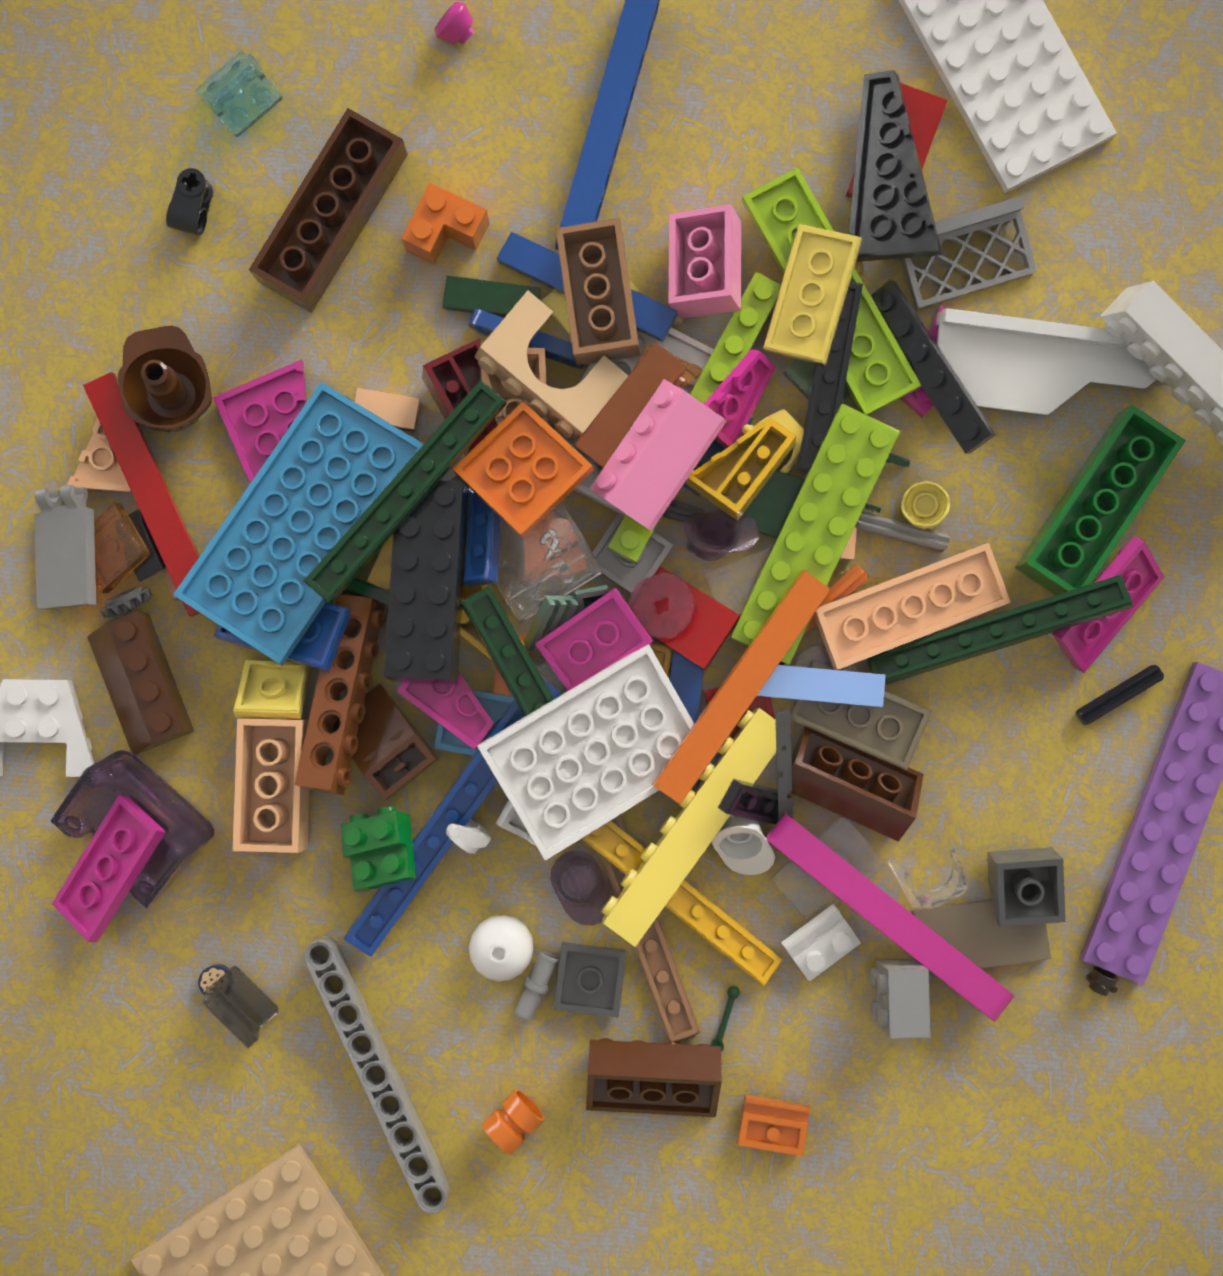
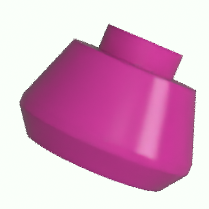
[434,1,474,45]

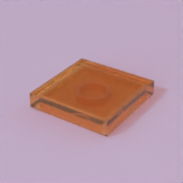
[94,502,150,593]

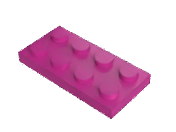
[1052,537,1164,673]
[52,795,166,943]

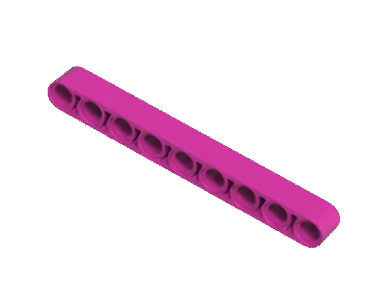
[766,813,1015,1022]

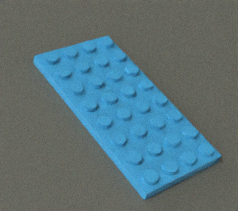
[173,382,424,666]

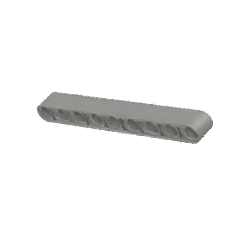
[304,936,450,1214]

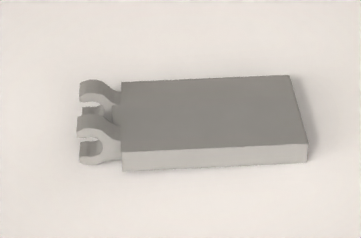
[34,485,97,610]

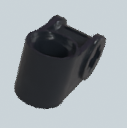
[166,168,213,236]

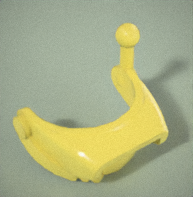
[742,409,804,474]

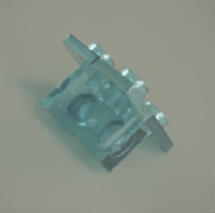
[196,51,283,137]

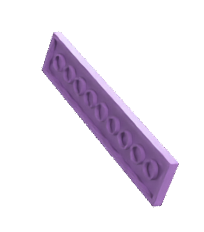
[1079,662,1223,986]

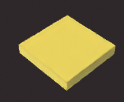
[233,660,311,720]

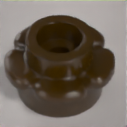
[1086,966,1119,996]

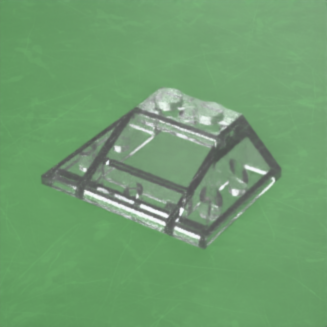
[466,502,603,623]

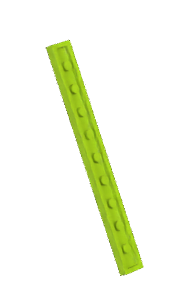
[608,272,781,564]

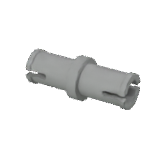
[514,951,559,1020]

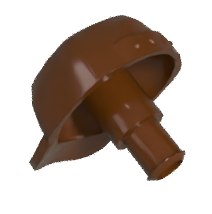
[118,325,212,433]

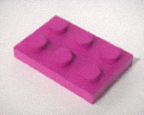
[535,587,653,691]

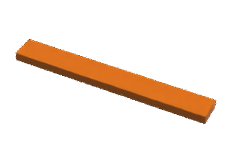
[652,570,831,804]

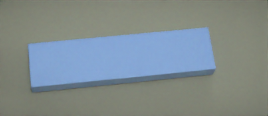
[757,665,885,707]

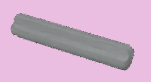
[856,512,950,551]

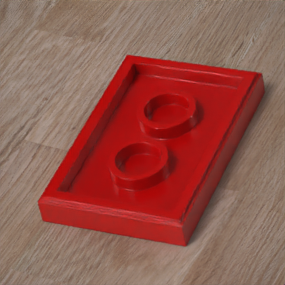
[631,566,740,671]

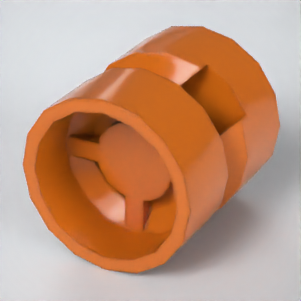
[482,1089,545,1155]

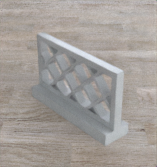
[902,196,1037,309]

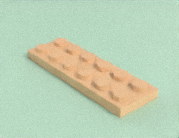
[813,543,1011,670]

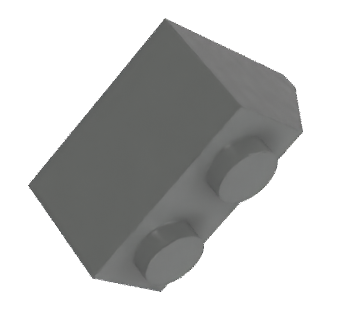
[987,847,1066,927]

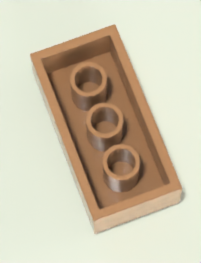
[556,218,641,366]

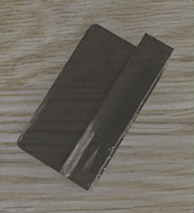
[202,966,279,1048]

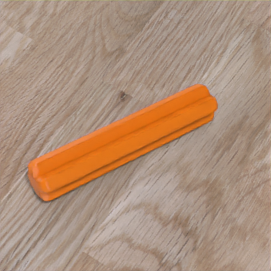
[803,565,868,636]

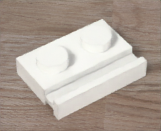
[781,904,861,982]

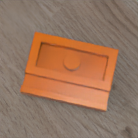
[737,1094,811,1156]

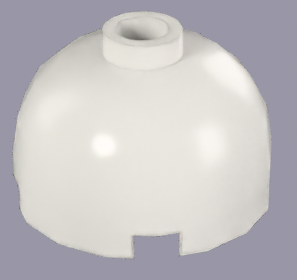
[469,915,534,982]

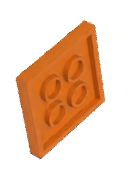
[452,401,593,539]

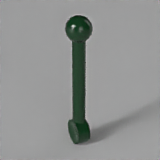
[711,986,740,1051]

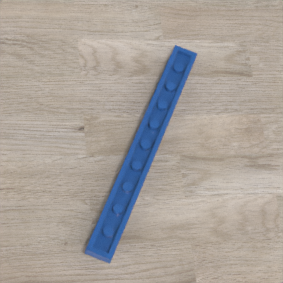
[344,679,561,957]

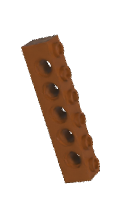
[294,594,385,796]

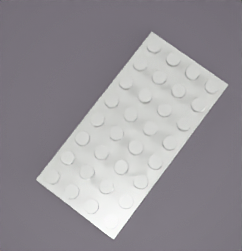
[898,0,1117,194]

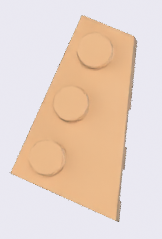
[67,418,141,494]

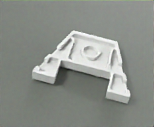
[0,679,99,777]

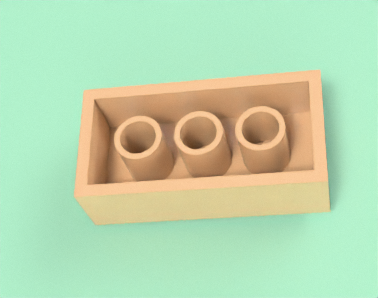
[233,718,310,853]

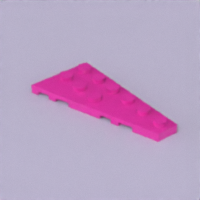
[213,360,307,483]

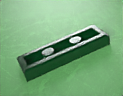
[442,275,541,317]

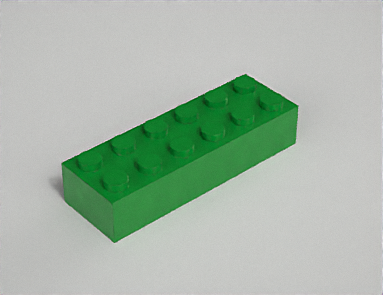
[1015,405,1186,595]

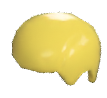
[901,481,950,530]

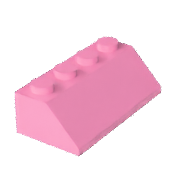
[589,379,727,531]

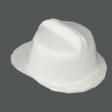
[712,815,775,875]

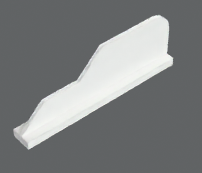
[936,308,1157,415]

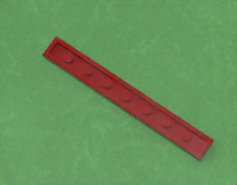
[83,372,200,617]

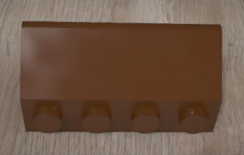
[87,610,194,756]
[790,726,924,842]
[586,1038,722,1117]

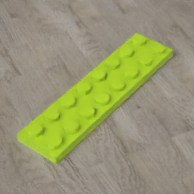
[742,167,921,416]
[730,404,900,665]

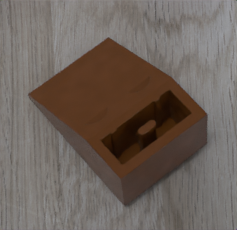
[333,684,440,801]

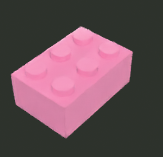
[668,204,741,319]

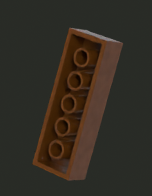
[249,108,408,313]

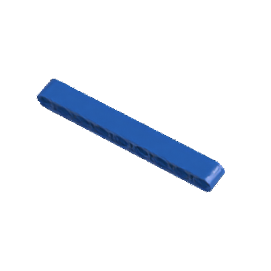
[555,0,660,250]

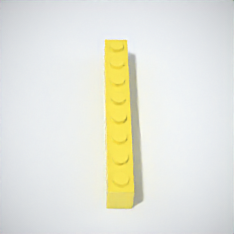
[601,708,776,947]

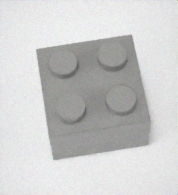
[870,959,931,1038]

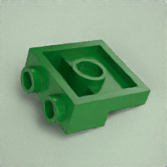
[341,807,416,892]

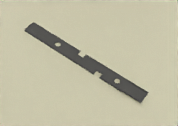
[775,710,793,820]

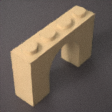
[475,291,628,441]

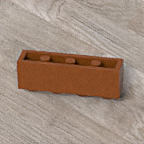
[574,342,687,470]

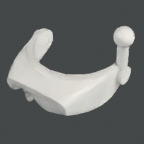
[446,818,491,854]

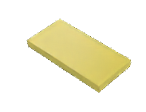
[763,224,862,365]

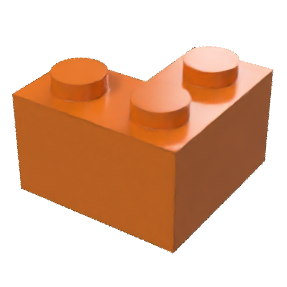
[401,183,490,265]

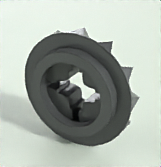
[100,586,153,618]

